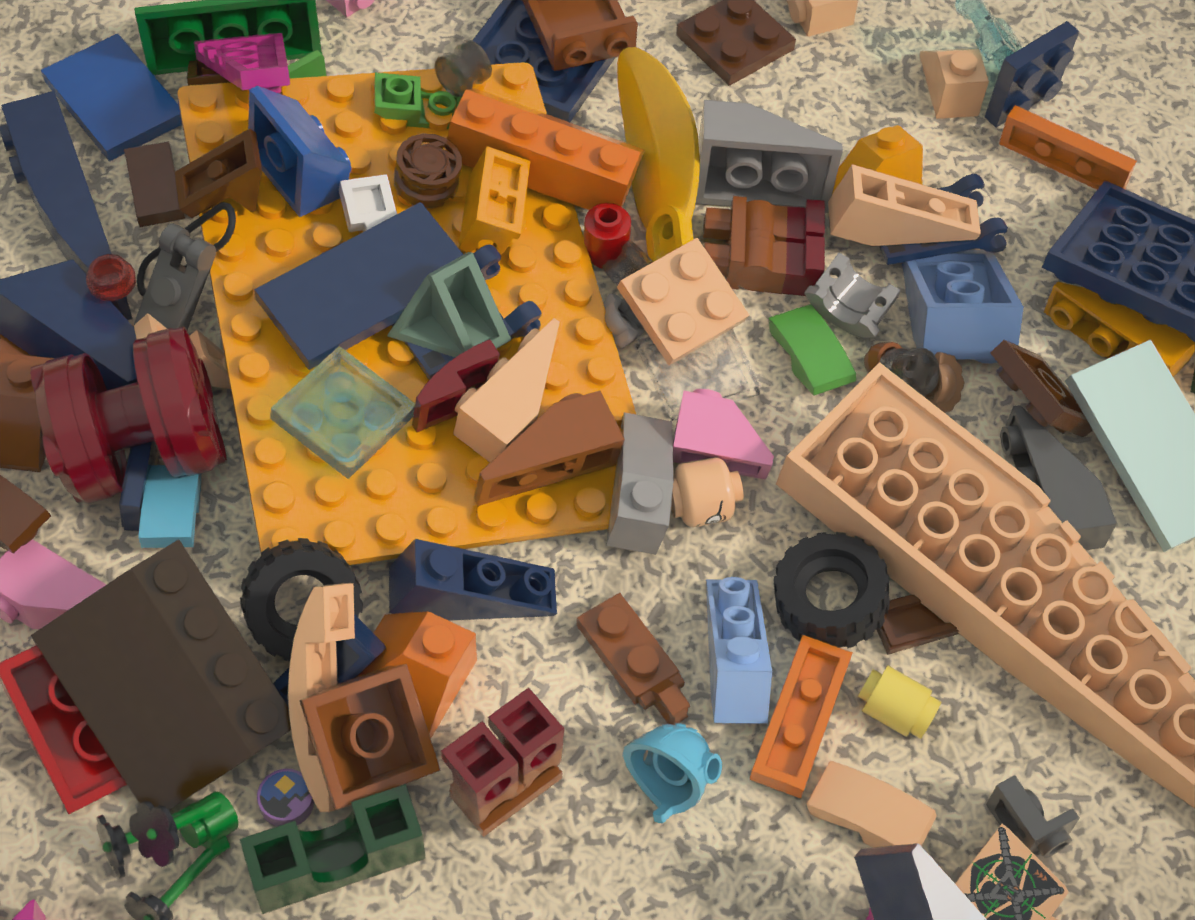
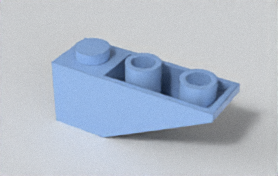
[706,577,772,724]

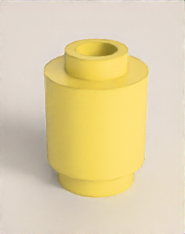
[857,665,942,739]

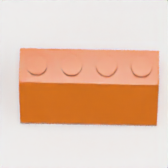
[446,89,645,210]

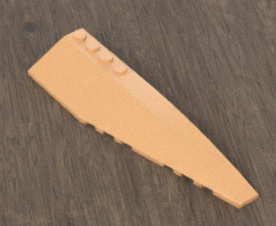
[776,362,1195,808]

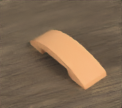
[288,583,355,812]

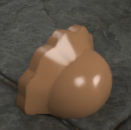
[917,352,965,413]

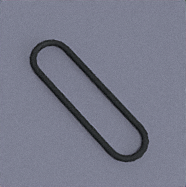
[137,202,236,297]

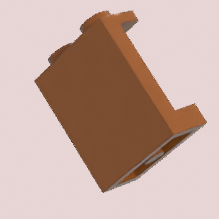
[522,0,638,71]

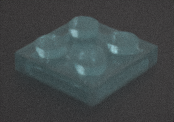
[270,346,415,479]

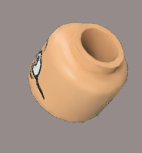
[671,457,743,527]

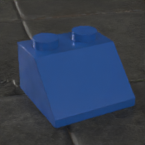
[248,86,352,217]

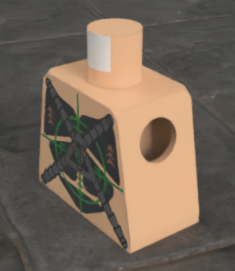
[955,824,1069,920]

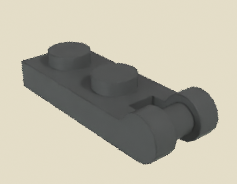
[133,223,216,331]

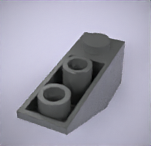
[1000,405,1117,550]

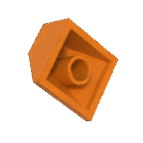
[359,611,477,738]

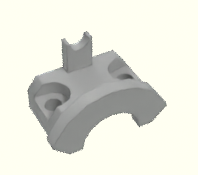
[805,252,900,339]

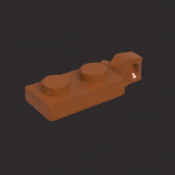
[576,593,690,725]

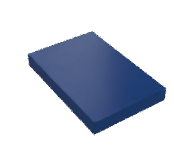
[41,33,182,161]

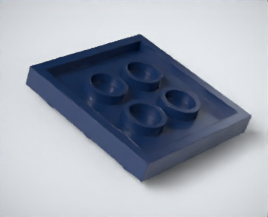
[453,0,616,122]

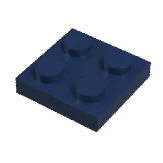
[984,21,1080,128]

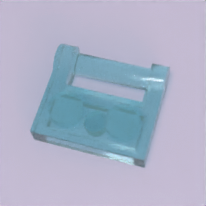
[955,0,1022,70]

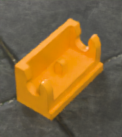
[458,146,530,255]

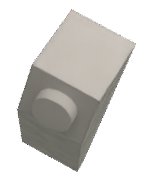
[606,412,674,555]

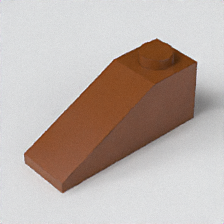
[474,390,625,506]

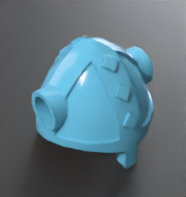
[622,723,722,823]

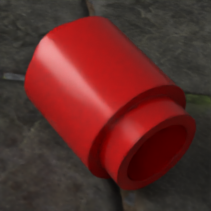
[584,203,631,269]

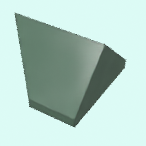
[387,252,511,357]

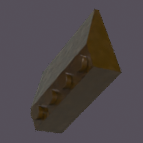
[31,539,291,810]

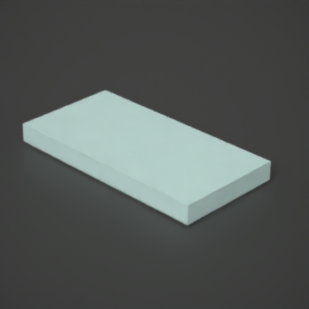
[1065,340,1195,552]

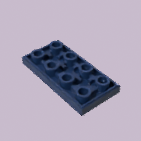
[254,202,464,370]

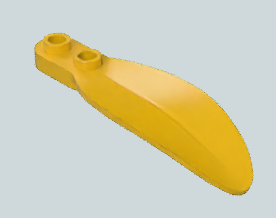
[617,47,700,264]

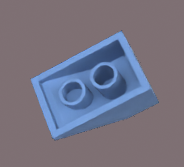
[902,250,1024,364]

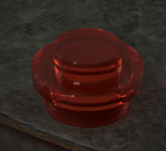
[86,254,136,301]

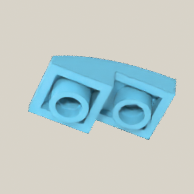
[138,465,202,548]

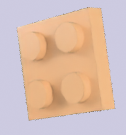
[617,238,750,366]

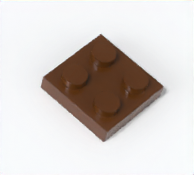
[676,0,796,86]
[990,339,1093,437]

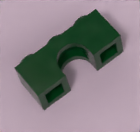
[239,784,426,914]

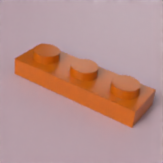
[999,105,1137,190]
[749,635,853,799]

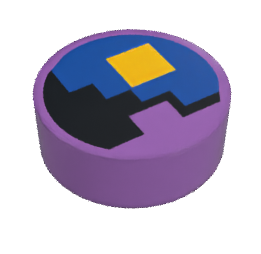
[257,769,315,827]

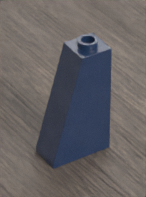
[0,259,138,390]

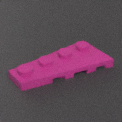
[194,33,290,93]

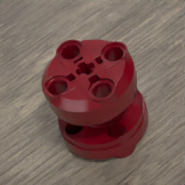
[30,326,227,504]

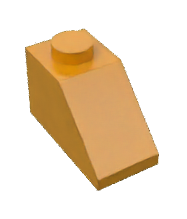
[832,125,923,194]

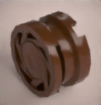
[394,133,462,208]

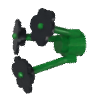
[97,791,239,920]

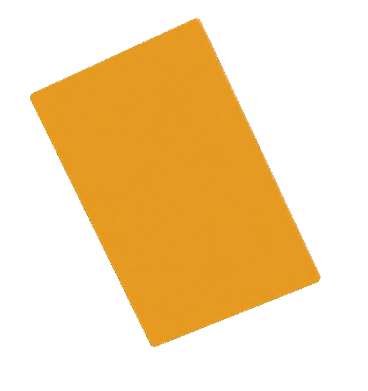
[177,62,636,565]

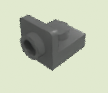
[986,775,1080,858]

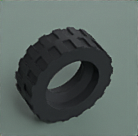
[774,532,890,649]
[240,538,363,662]

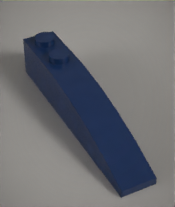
[0,91,133,320]

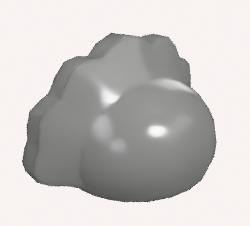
[603,294,645,348]

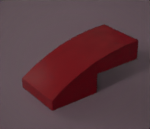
[412,339,500,432]

